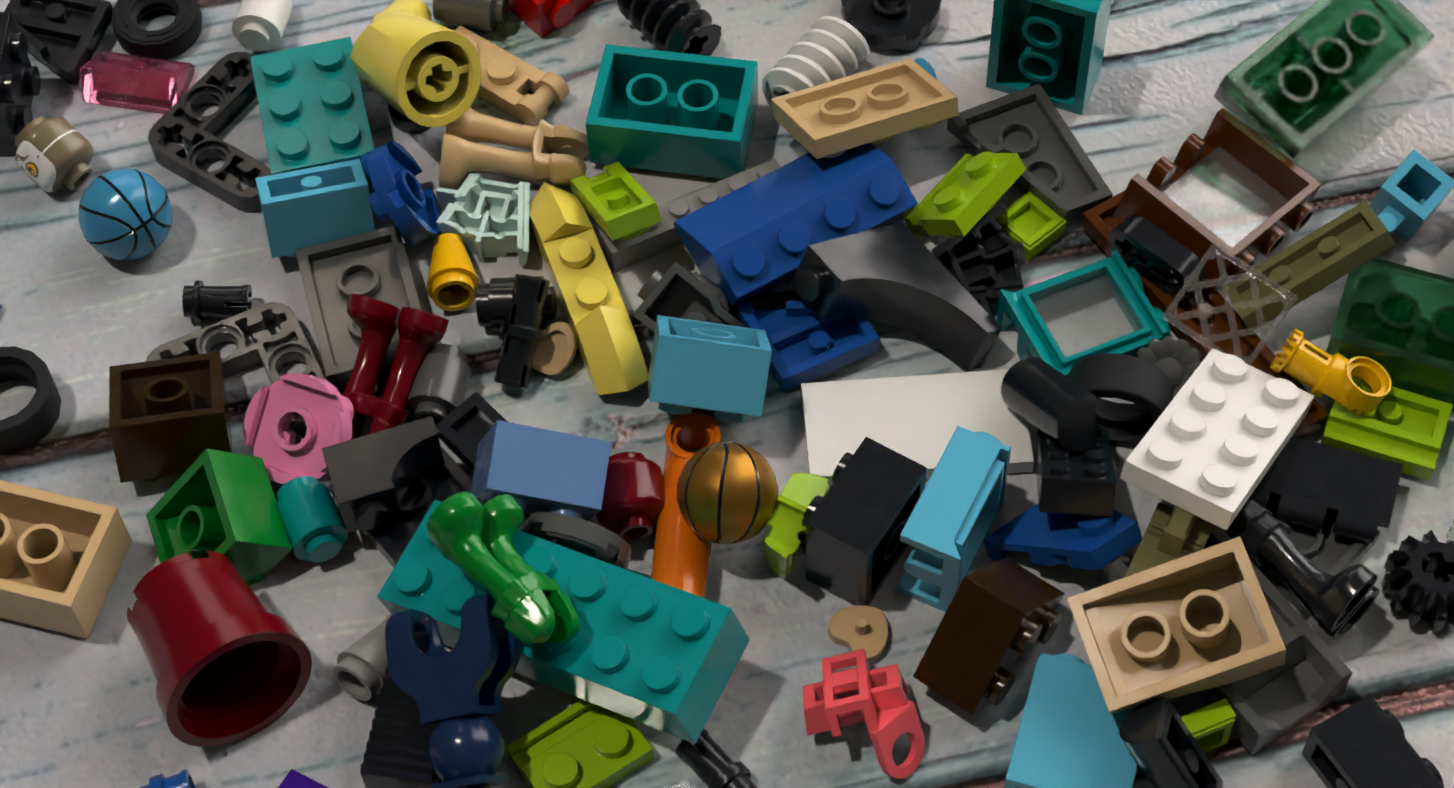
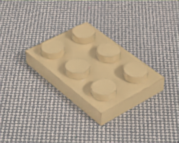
[771,58,959,159]

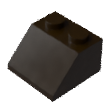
[109,352,233,483]

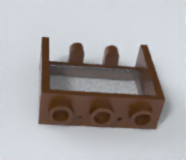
[1112,108,1321,293]

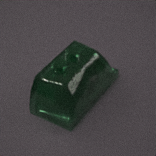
[1214,0,1435,159]

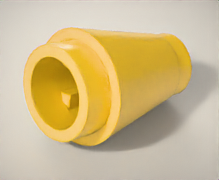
[426,233,480,311]

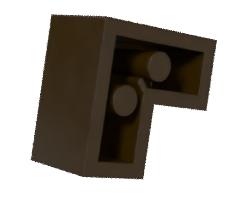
[913,557,1065,715]

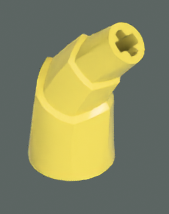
[350,0,481,128]

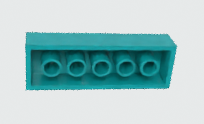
[377,500,750,744]

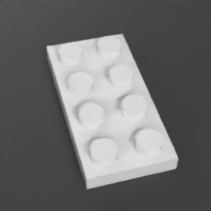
[1120,348,1315,531]

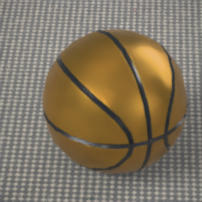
[676,442,778,544]

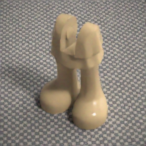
[439,107,589,190]

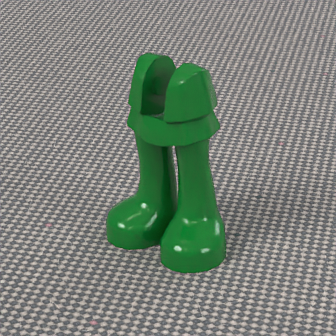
[427,491,580,644]

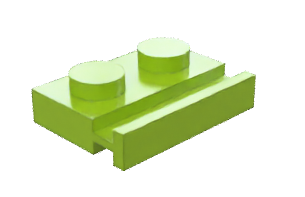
[904,151,1026,236]
[1321,376,1453,481]
[506,699,654,788]

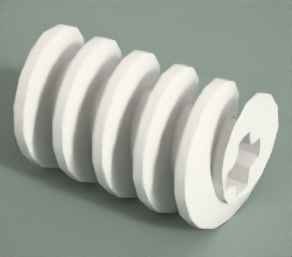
[762,16,870,109]

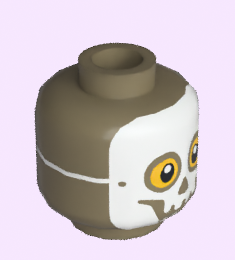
[14,116,94,193]

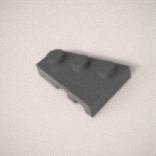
[947,83,1113,223]

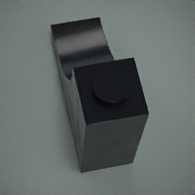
[790,222,1002,372]

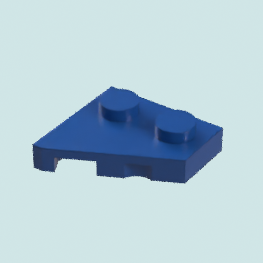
[736,301,880,392]
[983,504,1142,570]

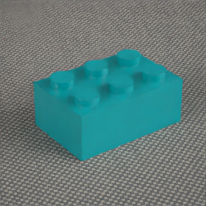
[986,0,1112,115]
[250,36,375,194]
[585,44,758,179]

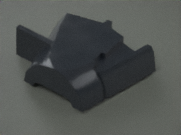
[931,203,1025,318]

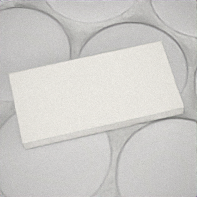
[801,369,1034,486]

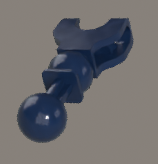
[385,591,521,788]

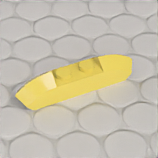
[529,182,648,396]

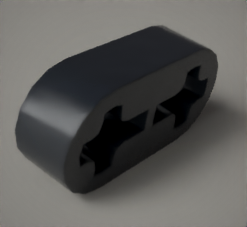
[1109,215,1206,300]

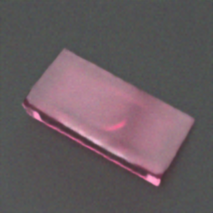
[80,51,195,114]

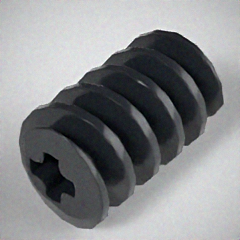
[617,0,722,56]

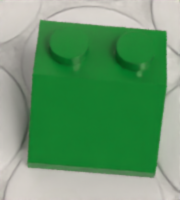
[146,448,292,586]

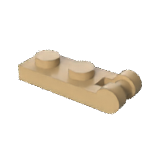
[455,25,569,126]

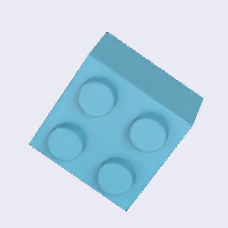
[648,315,772,422]

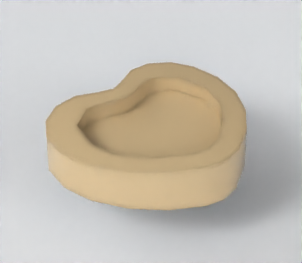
[532,322,578,375]
[828,605,888,663]

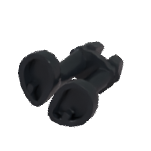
[1223,498,1380,639]

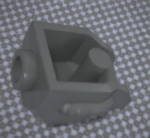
[633,262,745,339]

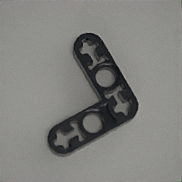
[148,52,272,213]

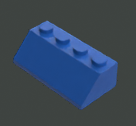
[673,143,918,313]

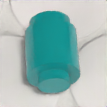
[276,476,348,563]

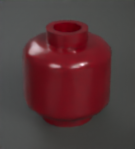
[596,452,665,540]

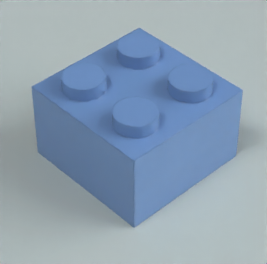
[470,420,611,521]

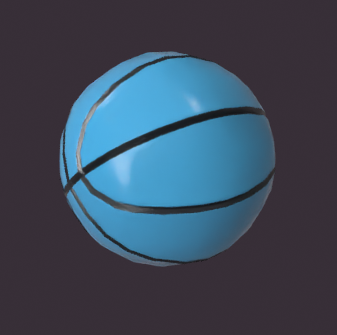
[79,168,172,261]

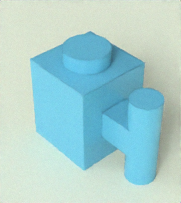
[1369,149,1454,242]

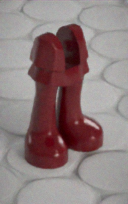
[341,294,449,440]

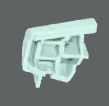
[436,173,530,266]

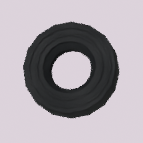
[112,0,202,61]

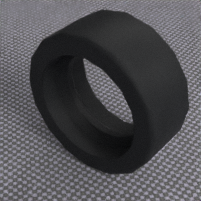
[0,346,61,454]
[1068,353,1174,447]

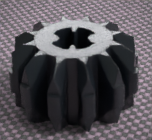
[1381,530,1454,634]

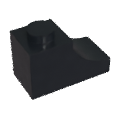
[322,416,445,533]

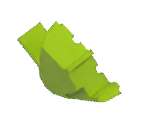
[762,473,829,580]

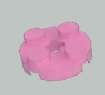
[243,373,354,484]

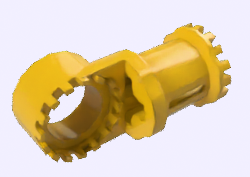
[1269,328,1392,415]

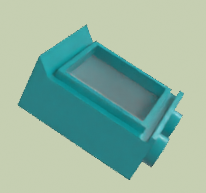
[997,250,1170,377]

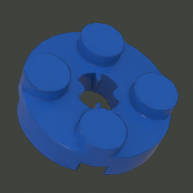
[361,141,442,248]

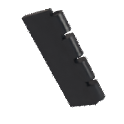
[1249,436,1403,544]

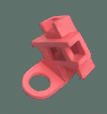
[803,649,925,779]

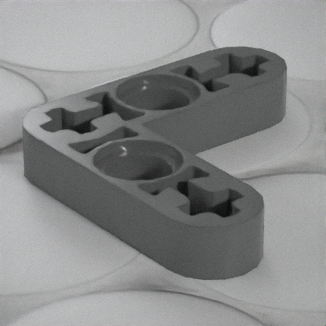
[146,302,326,437]

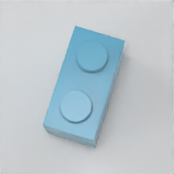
[255,159,375,258]

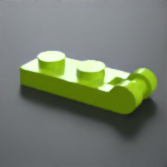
[570,161,662,241]

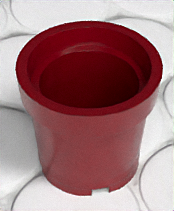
[127,551,312,747]

